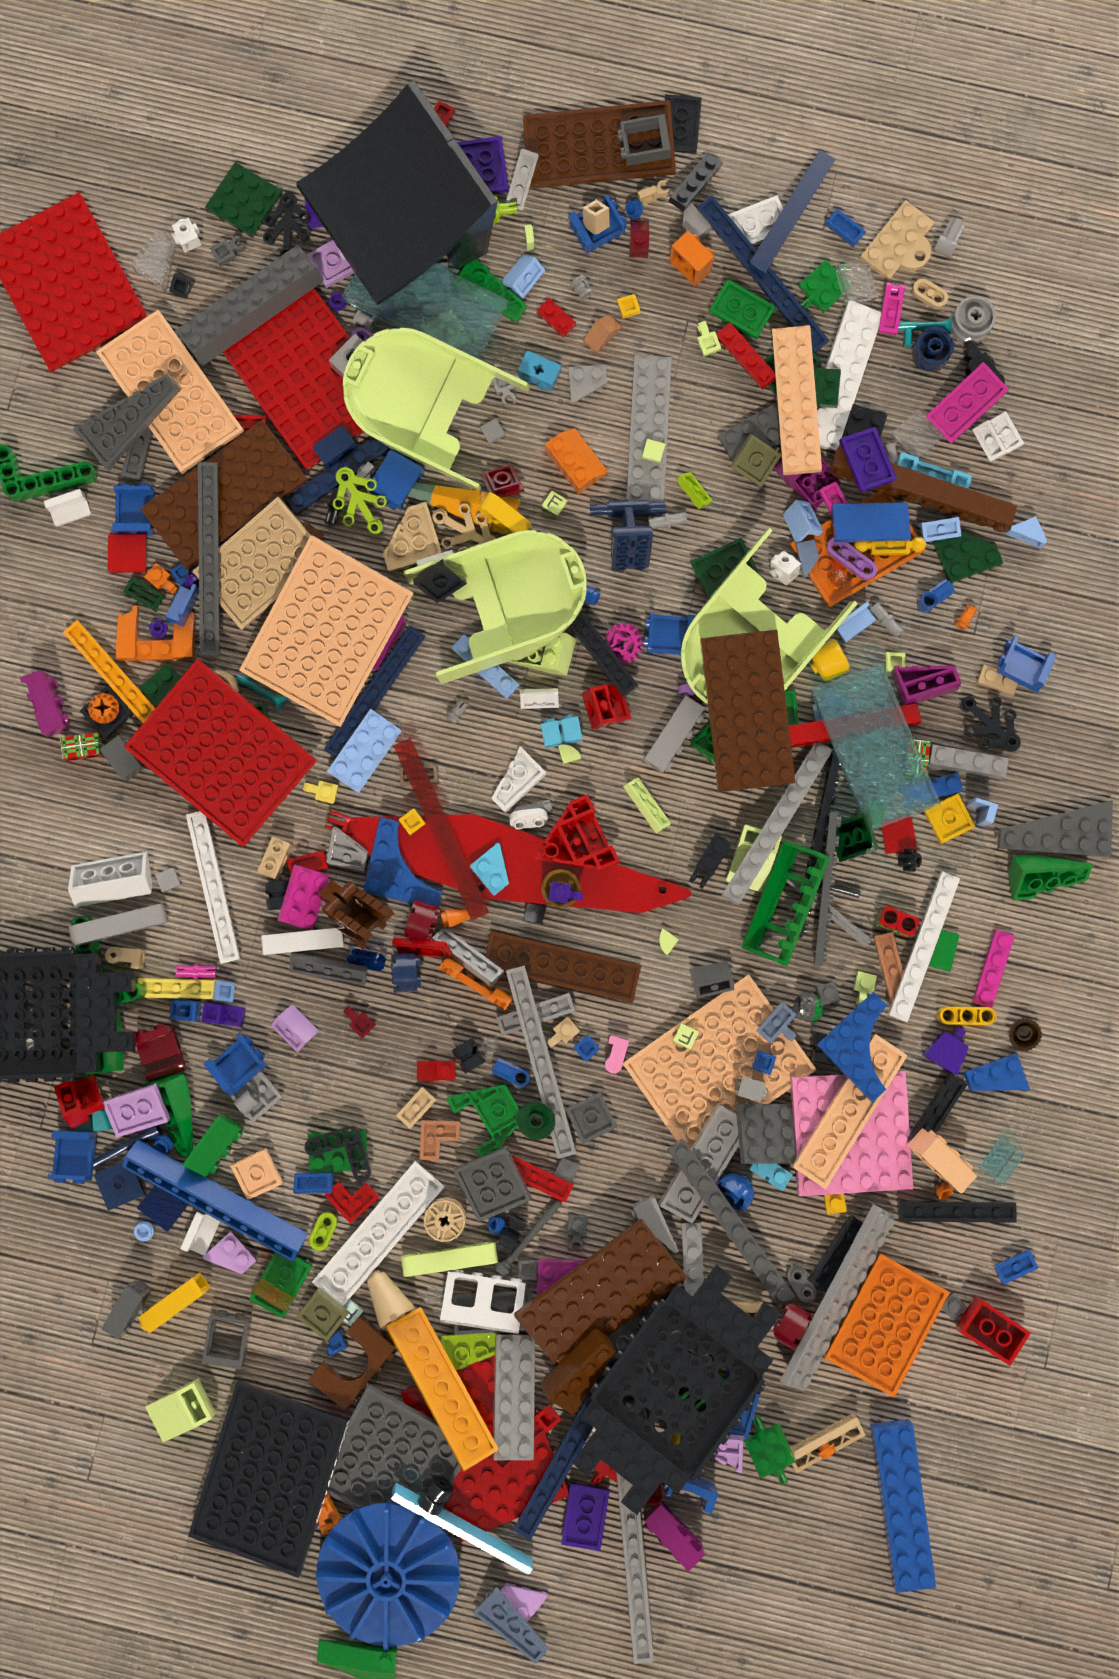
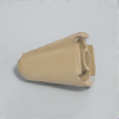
[367,1270,415,1329]

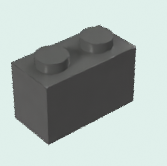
[100,736,145,782]
[690,961,735,999]

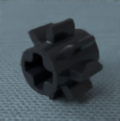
[898,849,922,872]

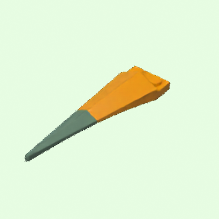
[371,477,521,536]

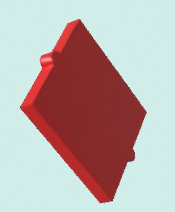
[881,817,917,854]

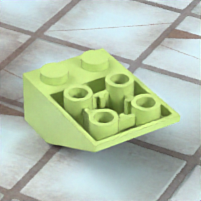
[508,632,576,676]
[726,825,782,893]
[145,1378,216,1442]

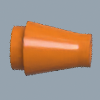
[440,909,469,929]

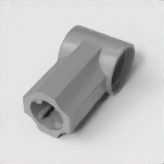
[934,218,965,258]

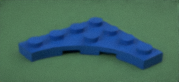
[364,817,443,908]
[817,991,887,1103]

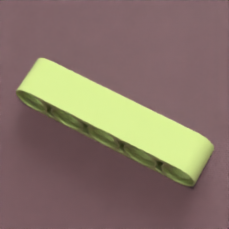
[401,1242,498,1277]

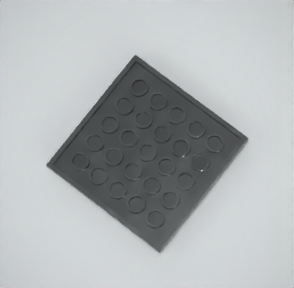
[328,1384,461,1509]

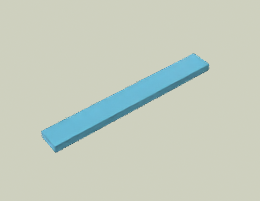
[392,1483,533,1574]

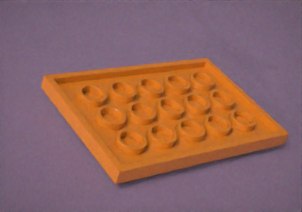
[790,490,926,608]
[824,1253,950,1397]

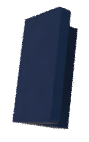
[312,426,357,469]

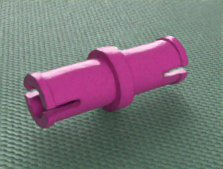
[176,964,216,979]

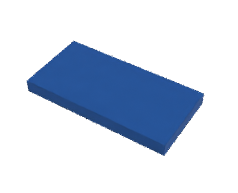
[831,503,911,542]

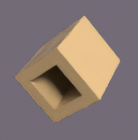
[583,200,610,235]

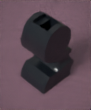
[496,1213,528,1254]

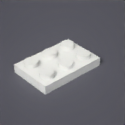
[728,195,783,246]

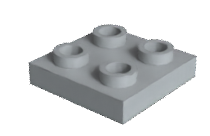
[228,1071,283,1123]

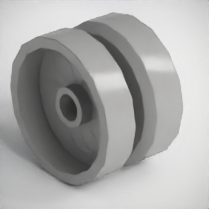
[951,296,996,345]

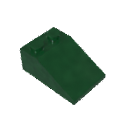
[835,812,879,862]

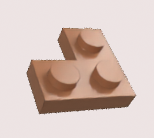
[420,1120,460,1160]

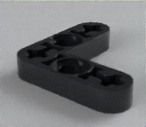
[304,1126,372,1182]

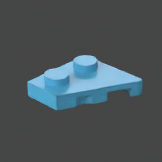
[469,843,509,896]

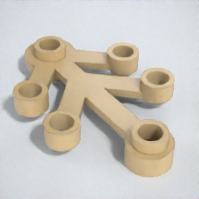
[432,503,497,552]

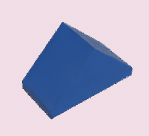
[170,1000,202,1022]

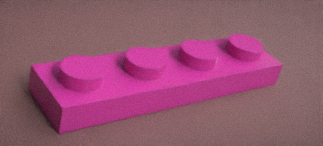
[972,930,1015,1008]

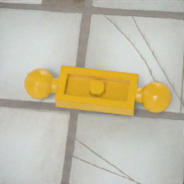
[854,537,926,555]

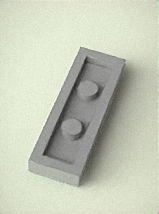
[506,148,539,211]

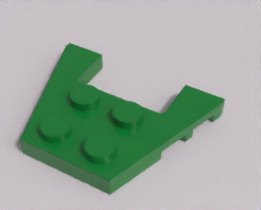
[446,1084,520,1157]

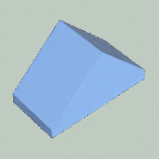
[1006,517,1047,549]

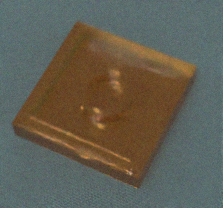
[252,1278,295,1311]

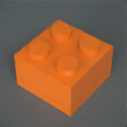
[669,231,714,287]

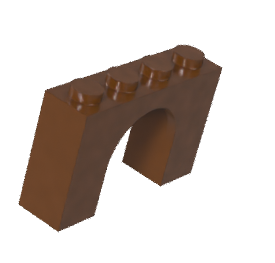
[308,1314,397,1411]

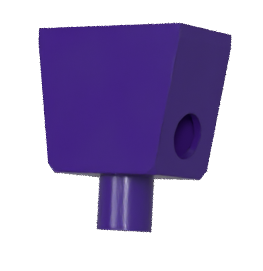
[922,1026,969,1075]

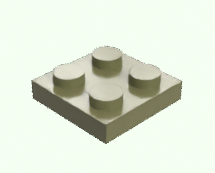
[730,434,782,487]
[296,1287,350,1342]

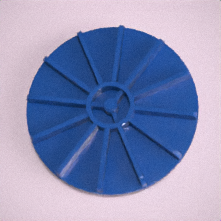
[316,1500,460,1650]

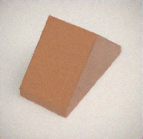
[583,314,622,354]

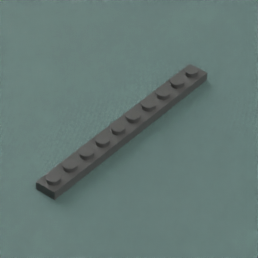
[198,462,220,656]
[667,1138,795,1308]

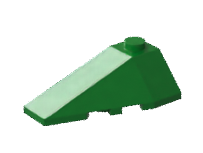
[1008,855,1093,901]
[143,1074,193,1156]
[317,1639,398,1679]

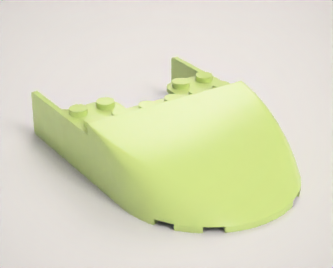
[343,328,530,491]
[681,528,858,705]
[404,530,587,684]

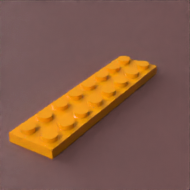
[386,1307,499,1472]

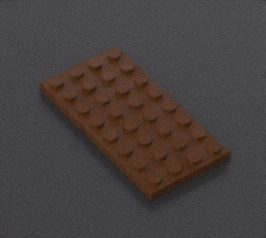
[523,100,676,189]
[140,420,308,570]
[700,629,796,792]
[514,1218,687,1367]

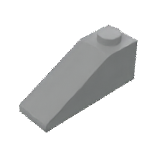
[631,1195,679,1253]

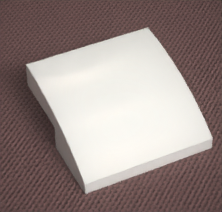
[972,411,1024,462]

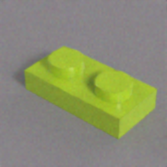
[676,471,713,509]

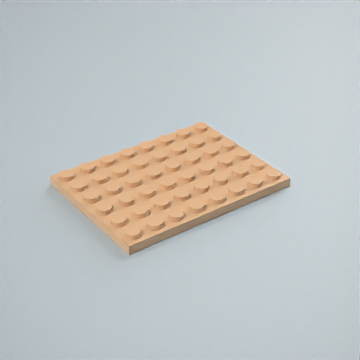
[239,535,414,727]
[623,974,816,1149]

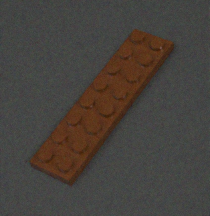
[485,931,641,1003]

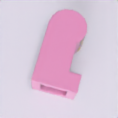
[605,1035,629,1073]

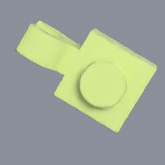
[697,321,721,357]
[853,971,877,1005]

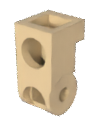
[105,947,145,969]

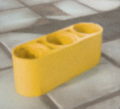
[478,492,531,535]
[936,1007,996,1025]

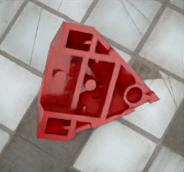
[533,794,620,870]

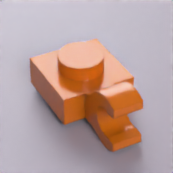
[144,563,178,594]

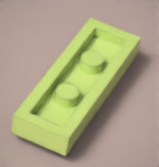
[624,777,671,834]

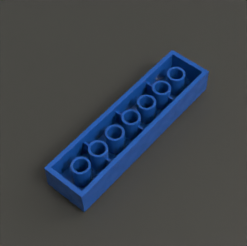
[870,1419,936,1593]

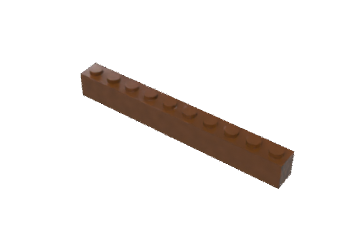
[828,445,1017,532]

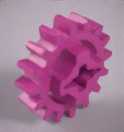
[604,623,645,665]

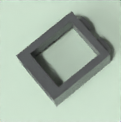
[617,114,671,166]
[101,1280,152,1339]
[202,1310,252,1369]

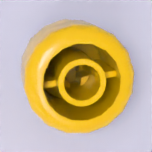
[810,639,850,682]

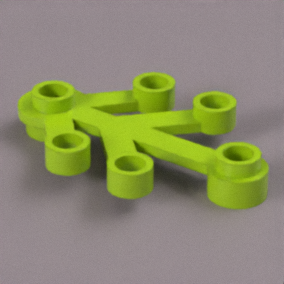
[333,467,387,535]

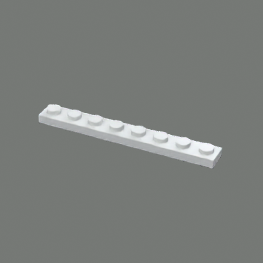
[186,811,241,964]
[888,871,960,1022]

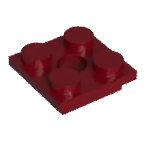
[481,465,524,498]

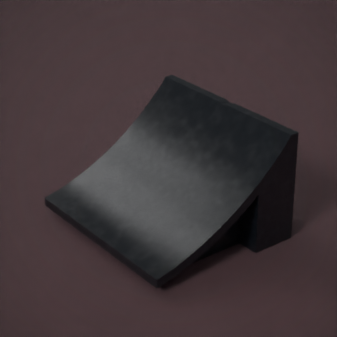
[296,81,498,305]

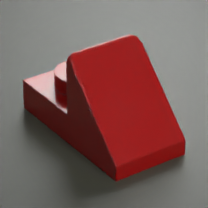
[417,1061,456,1081]

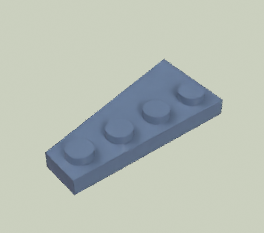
[473,1587,548,1664]

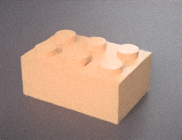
[906,1128,977,1194]

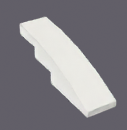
[261,928,344,955]

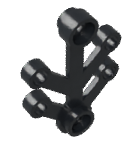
[263,192,311,257]
[959,696,1021,752]

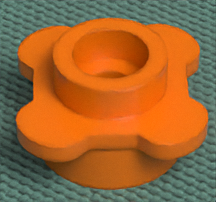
[817,1442,836,1460]

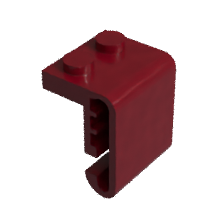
[136,1023,186,1082]

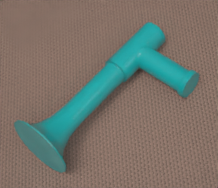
[898,316,952,348]
[236,674,287,711]

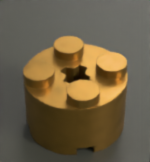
[541,869,580,908]

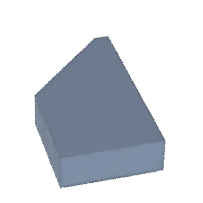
[795,539,819,579]

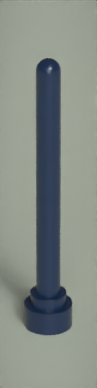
[93,1125,163,1169]

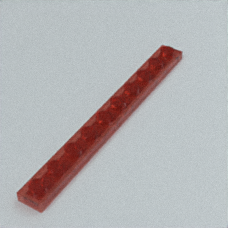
[393,738,490,921]

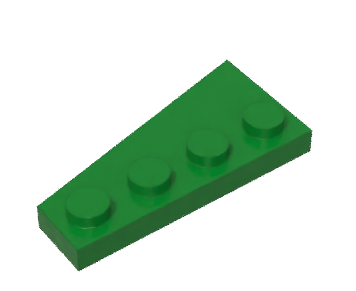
[453,259,527,323]

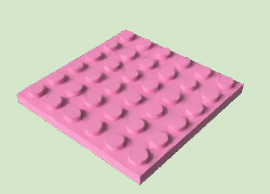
[790,1071,913,1196]

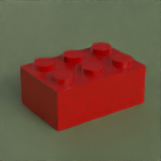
[955,1295,1031,1366]

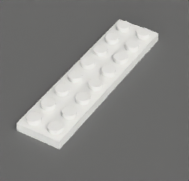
[817,300,881,452]
[312,1161,445,1306]

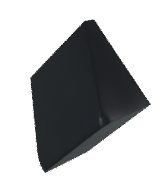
[169,272,195,299]
[523,903,546,925]

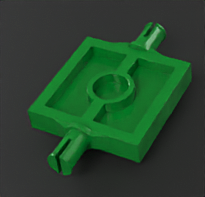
[798,259,851,314]
[744,1417,797,1486]

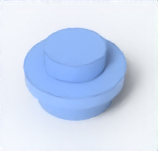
[134,1221,154,1242]

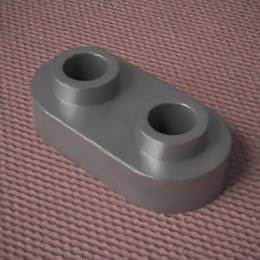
[786,1264,817,1303]

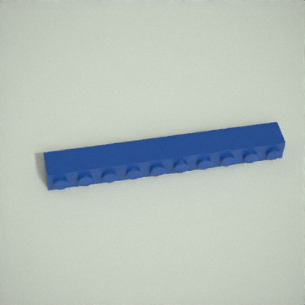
[122,1140,308,1262]

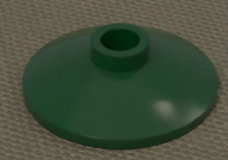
[517,1101,556,1140]

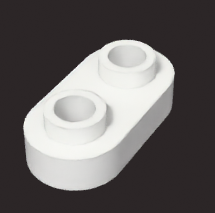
[509,808,548,829]

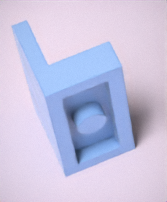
[502,255,545,299]
[783,500,823,543]
[917,517,961,542]
[835,602,876,643]
[967,798,998,827]

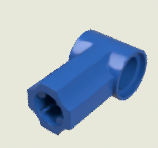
[917,579,955,613]
[491,1058,531,1087]

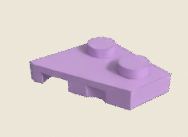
[203,1231,258,1274]
[715,1434,744,1473]
[500,1582,548,1622]

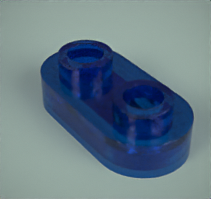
[346,948,386,971]

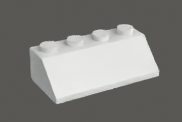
[68,852,152,907]

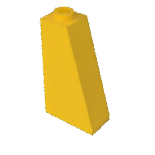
[138,1272,211,1334]

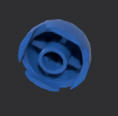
[716,1173,754,1212]

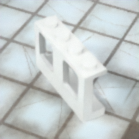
[440,1269,526,1334]

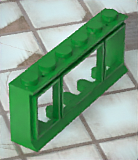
[741,840,830,966]

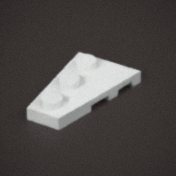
[491,746,547,813]

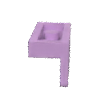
[271,1005,319,1053]

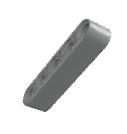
[68,904,167,946]

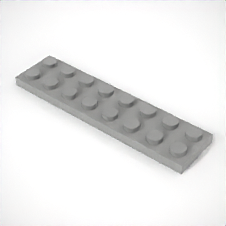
[626,355,672,502]

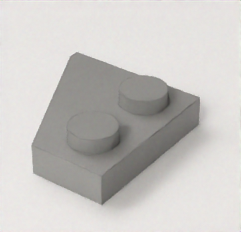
[568,364,607,405]
[326,827,368,872]

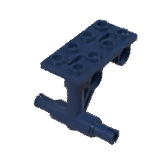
[590,499,666,571]

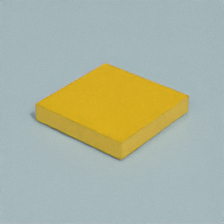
[923,793,975,844]

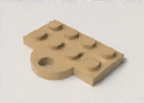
[860,200,935,281]

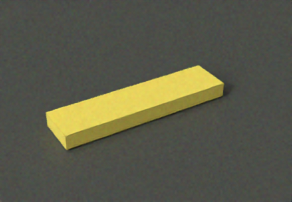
[138,978,216,999]

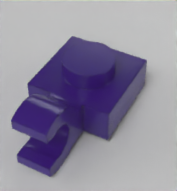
[548,881,584,904]

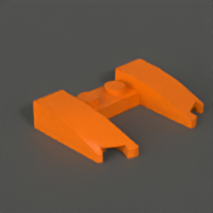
[116,605,195,661]
[439,958,513,1010]

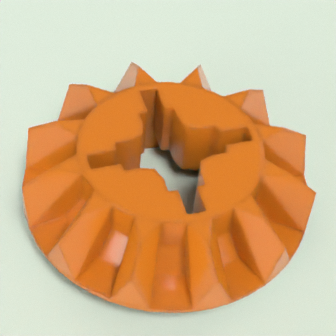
[87,693,119,724]

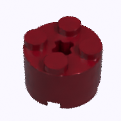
[404,900,441,940]
[773,1303,814,1351]

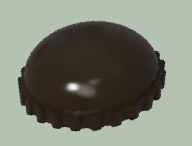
[1008,1018,1042,1051]

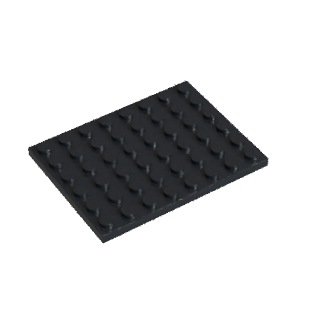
[188,1380,349,1578]

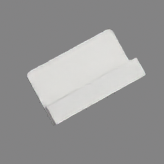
[44,489,91,527]
[180,1210,220,1255]

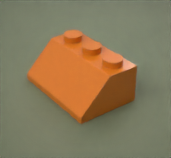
[545,428,609,495]

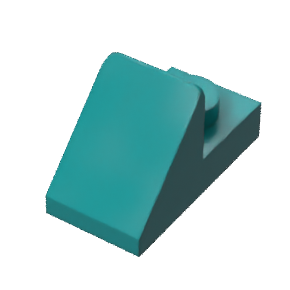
[77,1110,113,1132]

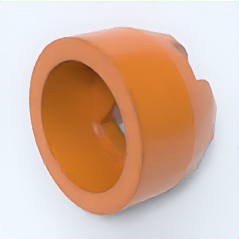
[935,1182,953,1200]

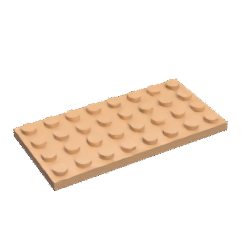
[96,310,244,474]

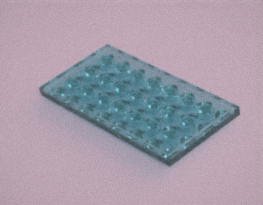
[342,264,509,359]
[810,663,941,831]

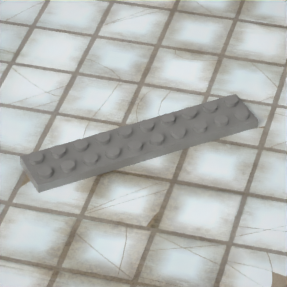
[780,1204,896,1391]

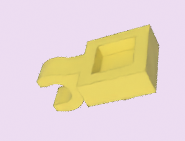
[303,781,339,804]

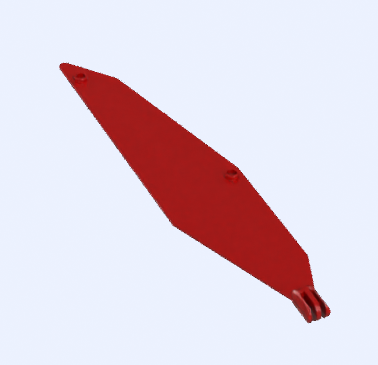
[324,810,691,913]

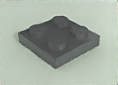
[565,1092,617,1144]

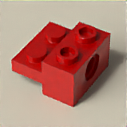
[582,684,631,730]
[54,1074,105,1128]

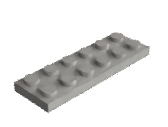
[658,1103,739,1224]
[493,1335,535,1460]

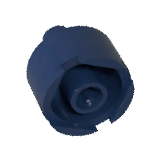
[912,327,954,372]
[391,953,421,993]

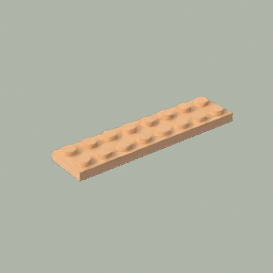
[772,325,822,475]
[792,1034,908,1189]

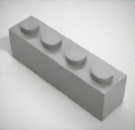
[643,696,705,774]
[928,745,1009,780]

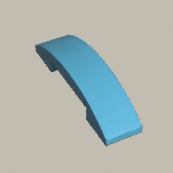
[897,452,972,489]

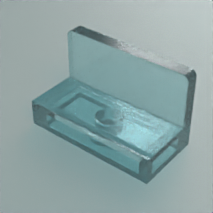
[979,1137,1024,1186]

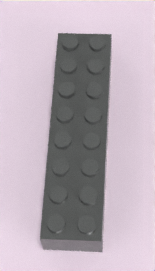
[175,245,323,367]

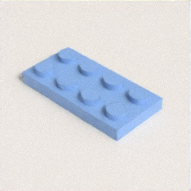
[326,709,402,793]

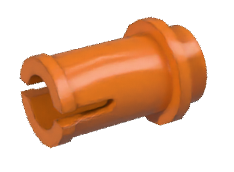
[955,605,977,630]

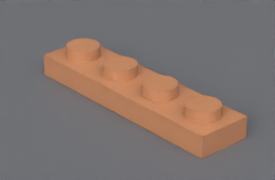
[873,932,903,1004]

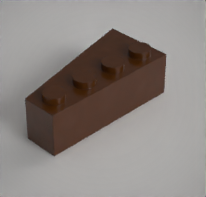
[541,1328,616,1415]

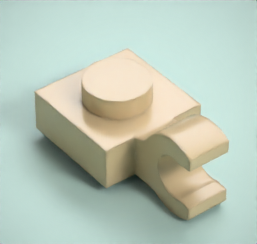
[637,180,670,205]
[546,1017,580,1048]

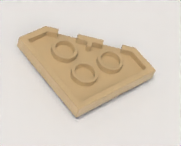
[383,502,442,573]

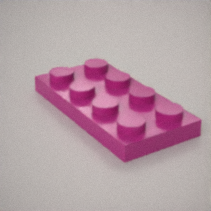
[926,362,1009,444]

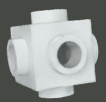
[172,218,201,253]
[769,551,801,586]

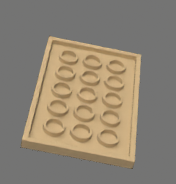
[193,497,311,630]

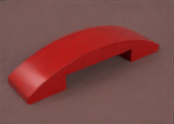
[488,1404,562,1474]

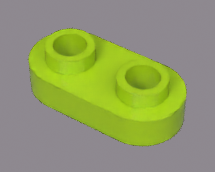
[309,1212,338,1251]

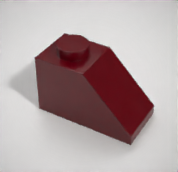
[629,220,649,258]

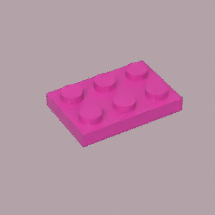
[277,865,329,930]

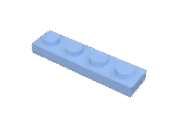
[451,635,520,700]

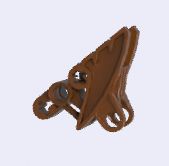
[317,880,394,950]

